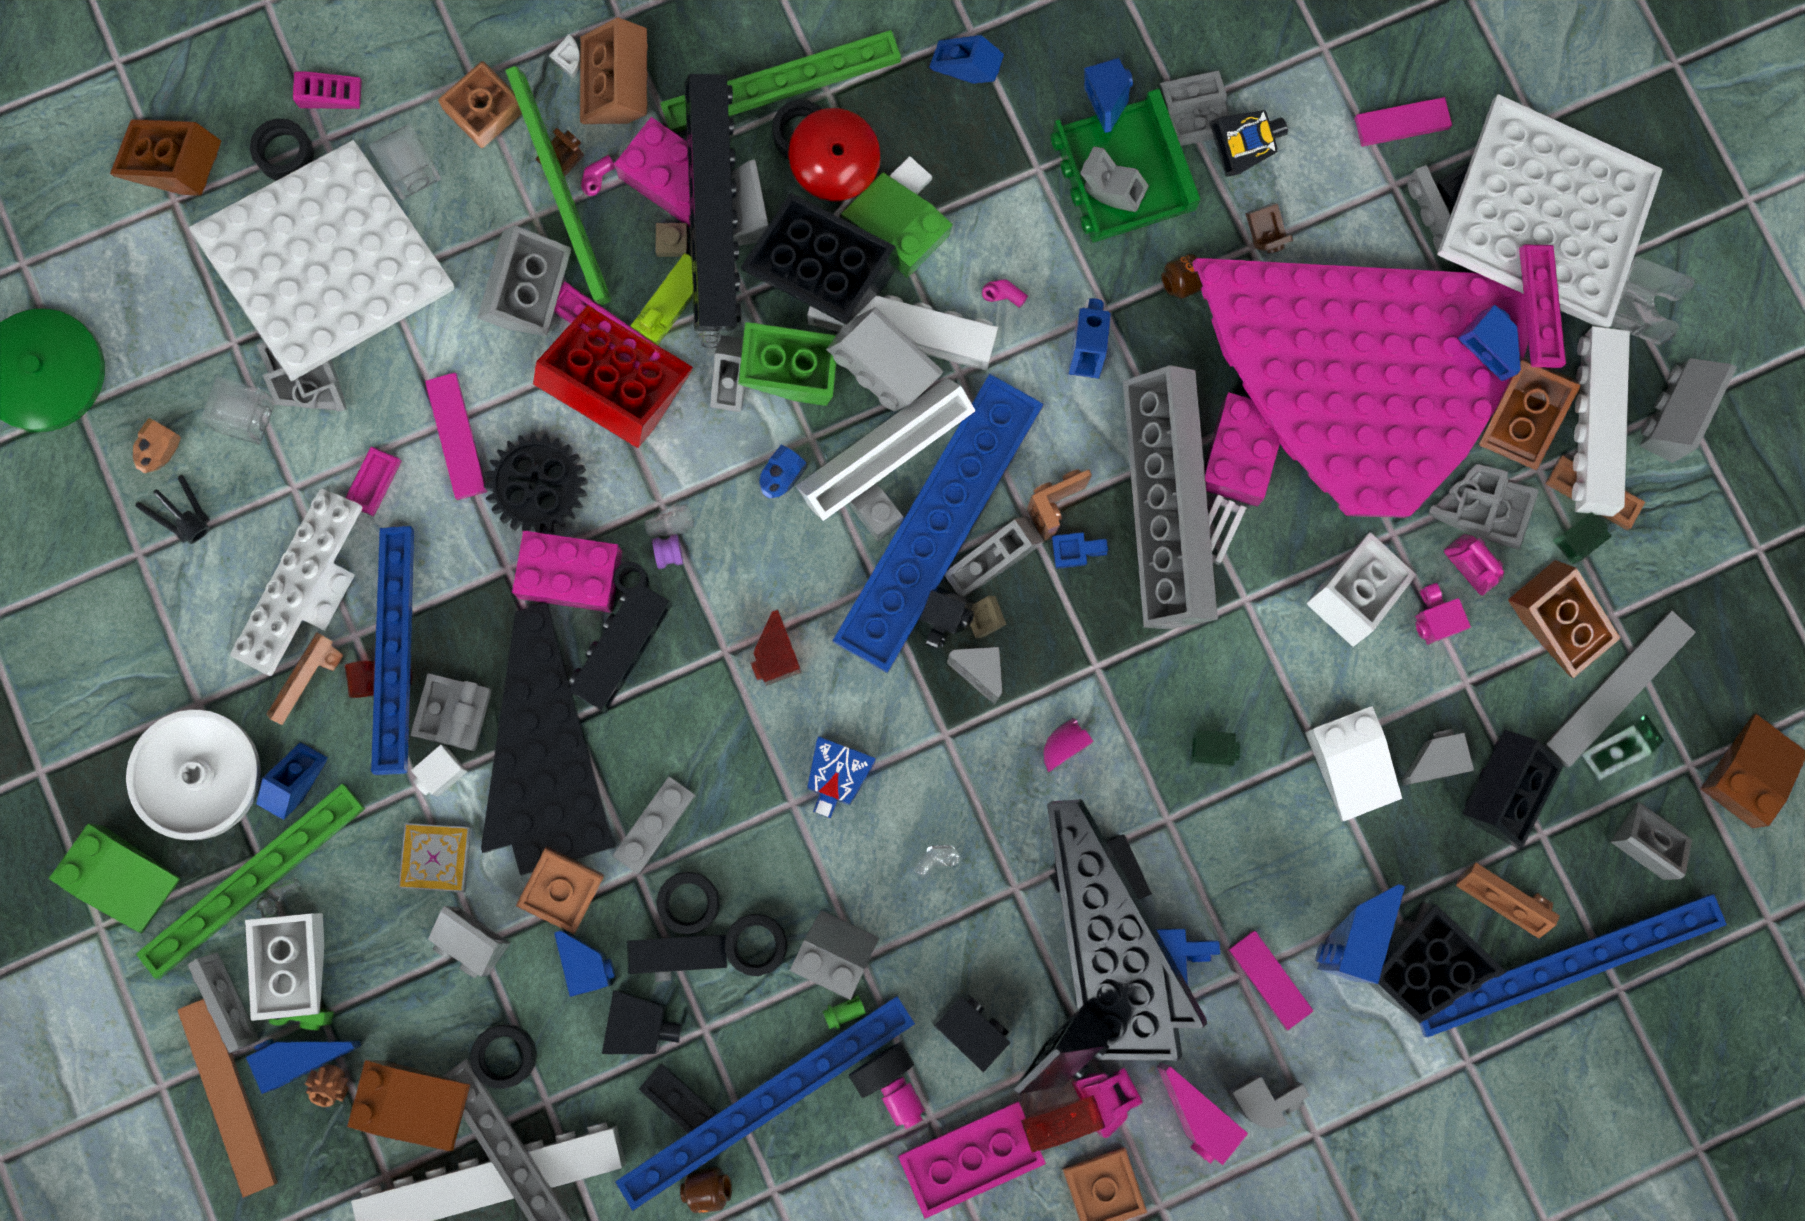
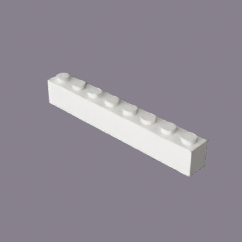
[351,1122,626,1221]

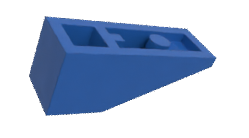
[246,1038,362,1094]

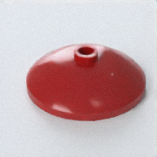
[788,108,880,202]

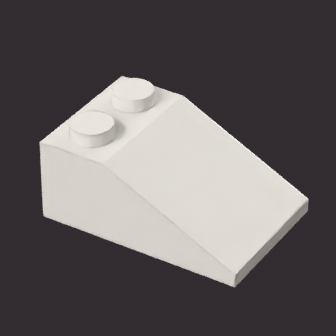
[1306,532,1416,647]
[1305,706,1402,822]
[245,913,325,1021]

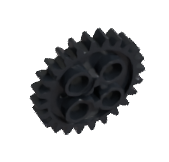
[484,433,588,533]

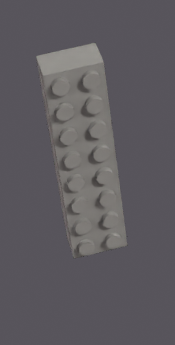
[1123,365,1218,629]

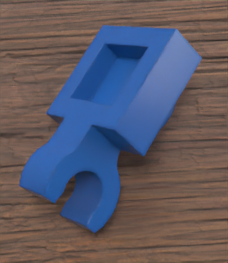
[1052,532,1108,569]

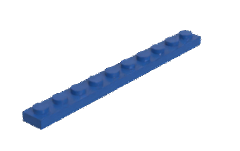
[1419,894,1727,1038]
[615,996,915,1211]

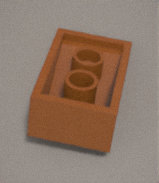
[110,119,222,196]
[1478,356,1581,470]
[1508,560,1621,678]
[1700,714,1805,828]
[347,1060,470,1151]

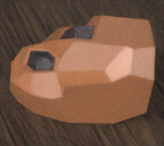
[132,418,181,474]

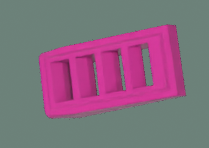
[293,71,362,109]

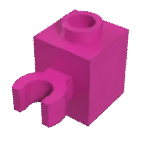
[1415,583,1471,645]

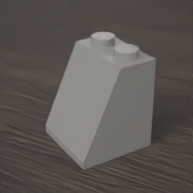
[790,910,879,1000]

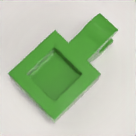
[269,1009,334,1031]

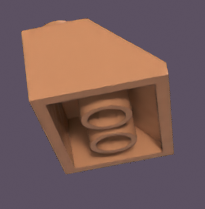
[580,17,648,124]

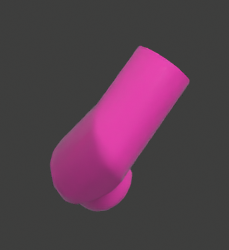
[581,155,615,196]
[981,279,1028,308]

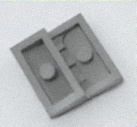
[1160,70,1230,146]

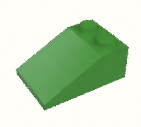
[841,172,953,278]
[738,322,836,406]
[49,823,181,933]

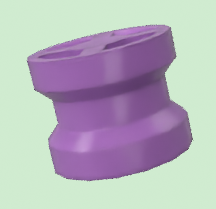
[652,534,684,569]

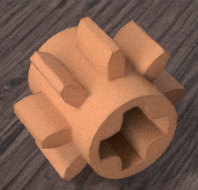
[305,1065,349,1107]

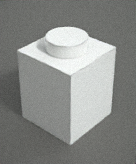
[411,745,468,797]

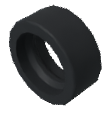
[772,100,822,160]
[250,118,314,181]
[656,872,720,934]
[725,914,788,976]
[470,1024,537,1089]
[849,1042,914,1098]

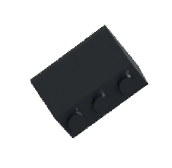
[1462,730,1563,850]

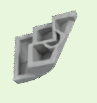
[257,342,347,411]
[1429,464,1539,550]

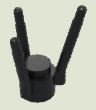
[135,475,210,544]

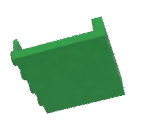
[1050,89,1201,243]

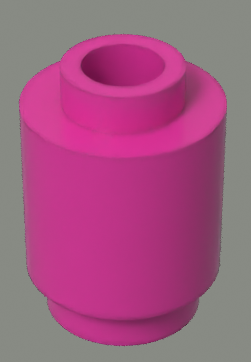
[880,1076,925,1129]

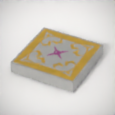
[398,823,471,892]

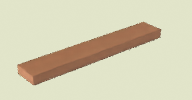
[177,999,278,1197]

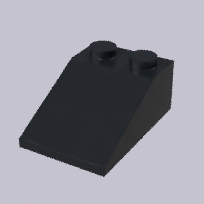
[1014,1005,1113,1094]

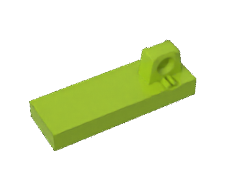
[631,253,693,345]

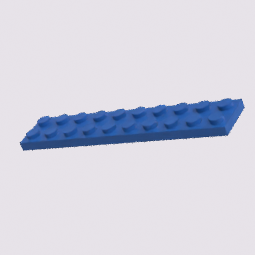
[832,374,1044,674]

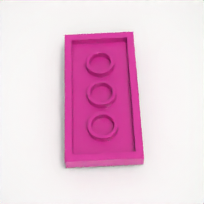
[898,1101,1046,1219]

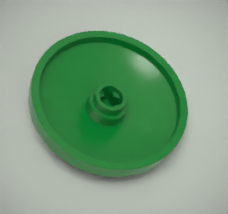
[0,308,105,432]

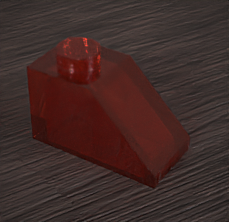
[750,609,802,686]
[1021,1095,1105,1153]

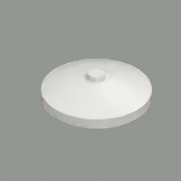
[126,710,261,840]

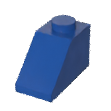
[929,35,1004,84]
[1084,58,1133,133]
[1458,305,1521,381]
[256,742,328,820]
[554,931,616,997]

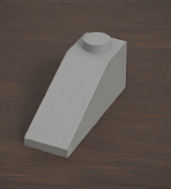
[945,516,1045,598]

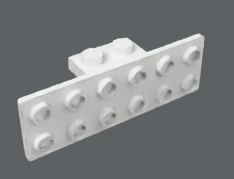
[230,489,363,676]

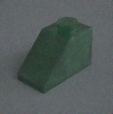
[1582,714,1664,780]

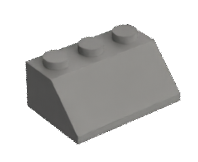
[477,225,572,336]
[826,307,944,412]
[1639,358,1737,463]

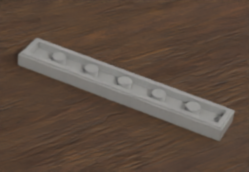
[1543,611,1696,768]
[443,1059,572,1221]

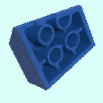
[1315,884,1405,984]

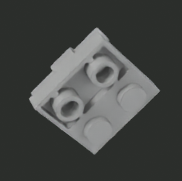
[410,673,492,752]

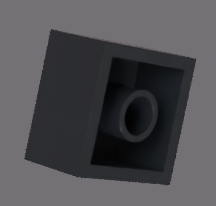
[933,994,1011,1073]

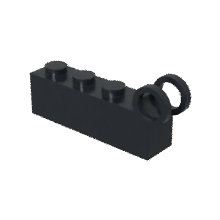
[568,562,672,714]

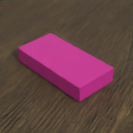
[345,446,402,517]

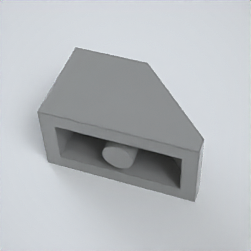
[710,335,746,412]
[848,483,903,542]
[1402,729,1474,786]

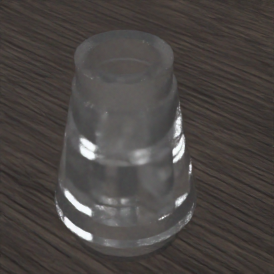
[645,503,694,538]

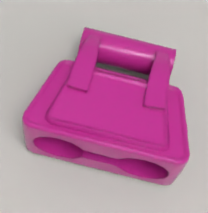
[1444,534,1504,596]
[1072,1067,1143,1138]

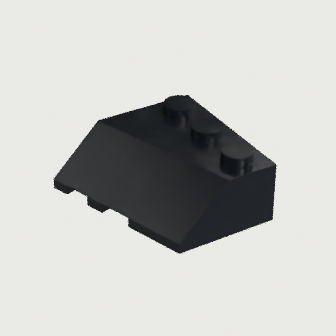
[1369,902,1506,1023]

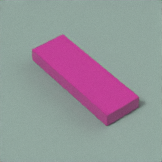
[1354,97,1452,147]
[1227,931,1313,1030]

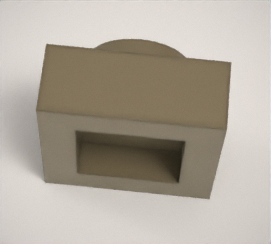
[656,223,688,257]
[970,596,1007,638]

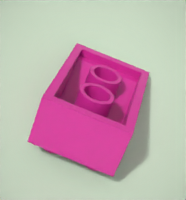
[1157,1062,1248,1165]

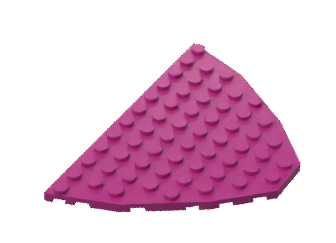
[1193,258,1529,518]

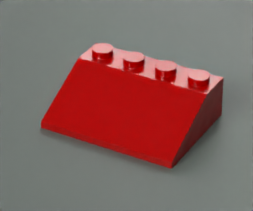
[533,305,693,448]

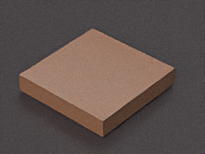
[516,846,604,934]
[1062,1147,1147,1221]

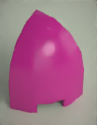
[1044,718,1094,773]

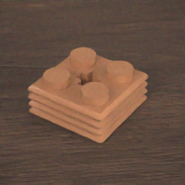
[438,61,522,148]

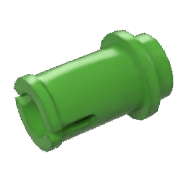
[822,995,866,1030]

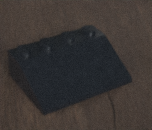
[741,193,900,325]

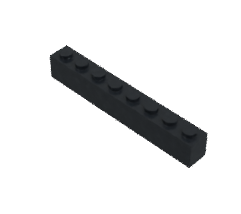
[685,74,741,331]

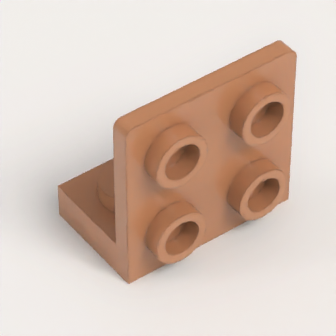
[1027,469,1092,541]

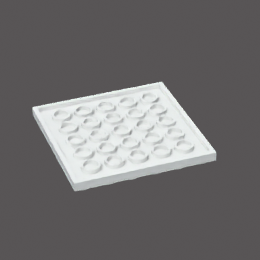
[1437,94,1663,328]
[189,140,455,382]

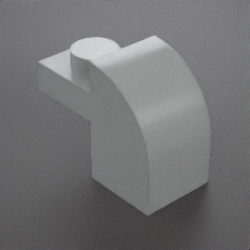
[1081,147,1149,212]
[1227,1074,1310,1128]

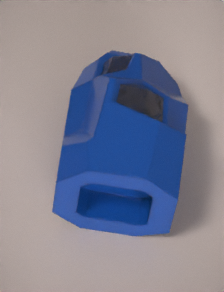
[759,444,807,499]

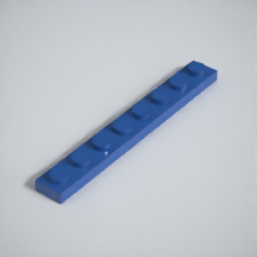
[371,526,414,775]

